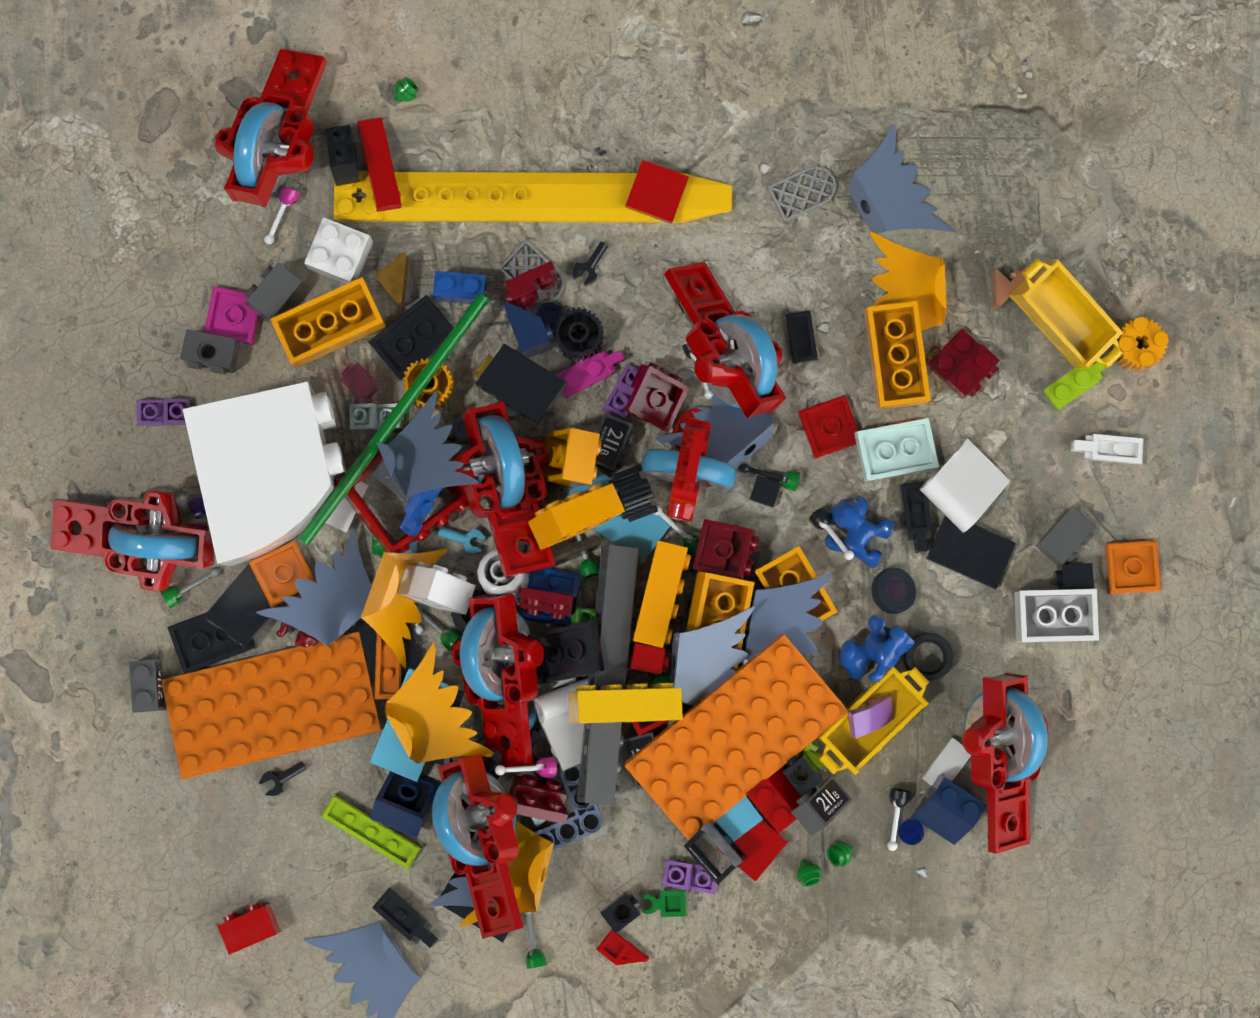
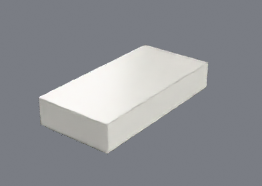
[922,737,971,786]

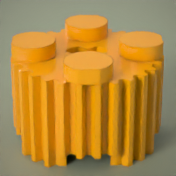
[1111,317,1169,371]
[403,358,455,411]

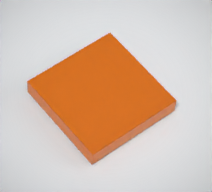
[249,540,317,608]
[1104,540,1161,594]

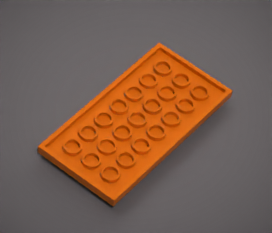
[161,632,382,780]
[624,633,848,840]

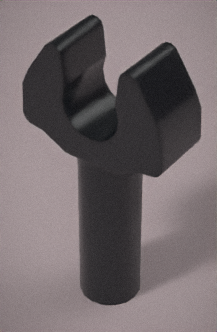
[573,241,608,287]
[483,752,502,780]
[259,761,307,796]

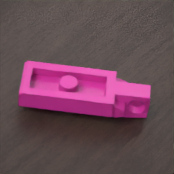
[556,350,625,398]

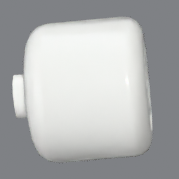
[477,549,529,600]

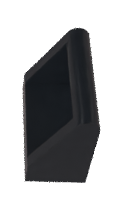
[684,820,748,885]

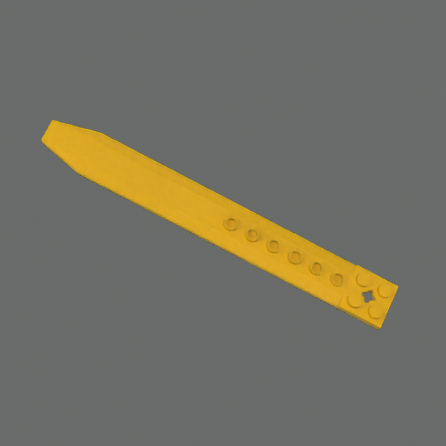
[334,171,732,223]

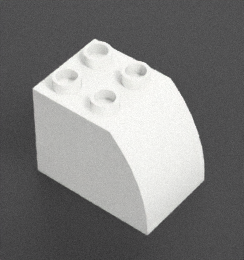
[183,382,347,566]

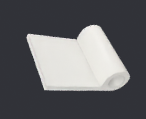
[920,439,1010,533]
[533,677,589,771]

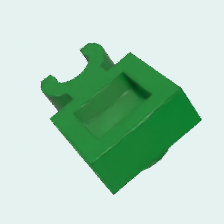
[642,890,688,917]

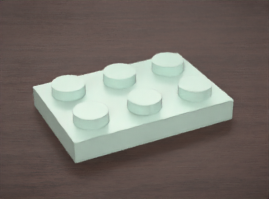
[854,418,939,482]

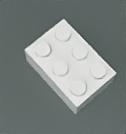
[1014,589,1099,643]

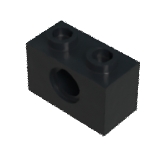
[325,124,361,186]

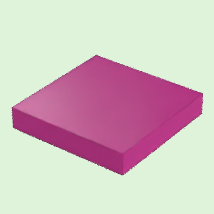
[203,286,260,345]

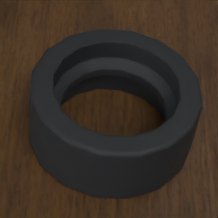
[903,633,953,681]

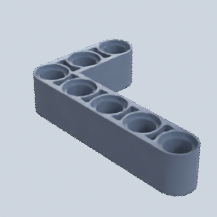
[533,765,603,850]

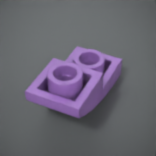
[602,364,639,421]
[137,399,189,426]
[848,694,894,738]
[663,860,720,894]

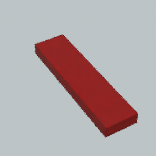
[358,117,402,212]

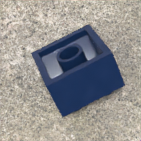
[503,303,554,358]
[370,771,441,838]
[911,774,987,845]

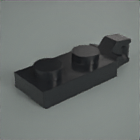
[899,482,932,554]
[372,887,438,948]

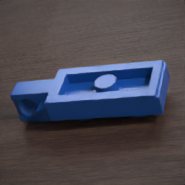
[400,488,443,536]

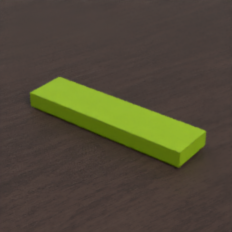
[320,794,422,870]

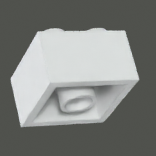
[304,217,373,284]
[397,562,476,615]

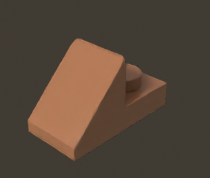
[992,265,1029,311]

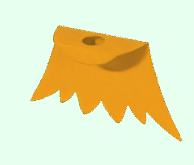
[869,231,947,331]
[361,548,448,669]
[385,642,494,764]
[459,821,554,927]

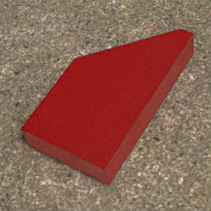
[596,929,649,966]

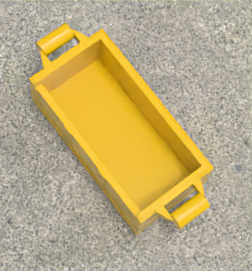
[1009,259,1123,368]
[817,666,929,775]

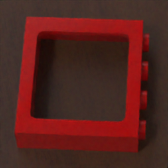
[336,451,470,553]

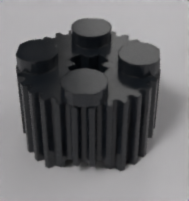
[553,307,604,362]
[608,464,658,523]

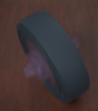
[871,568,916,614]

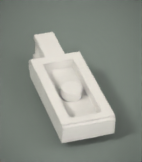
[1070,434,1144,465]

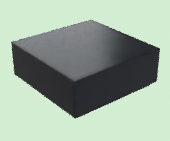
[749,476,781,508]

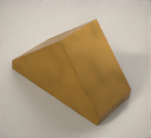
[374,253,409,308]

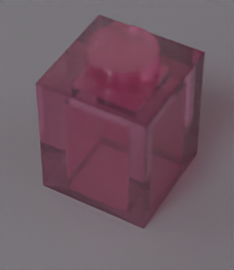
[340,362,382,404]

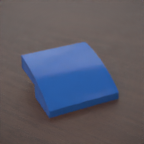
[522,569,581,627]

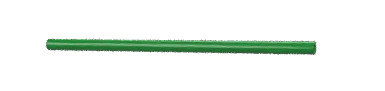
[298,293,489,546]

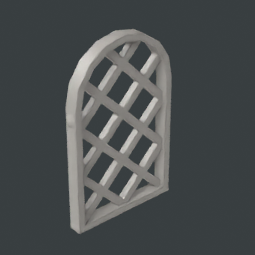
[767,166,836,223]
[498,240,565,305]

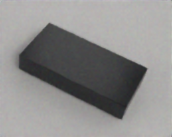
[785,311,818,364]

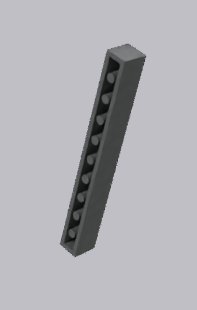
[577,545,640,805]

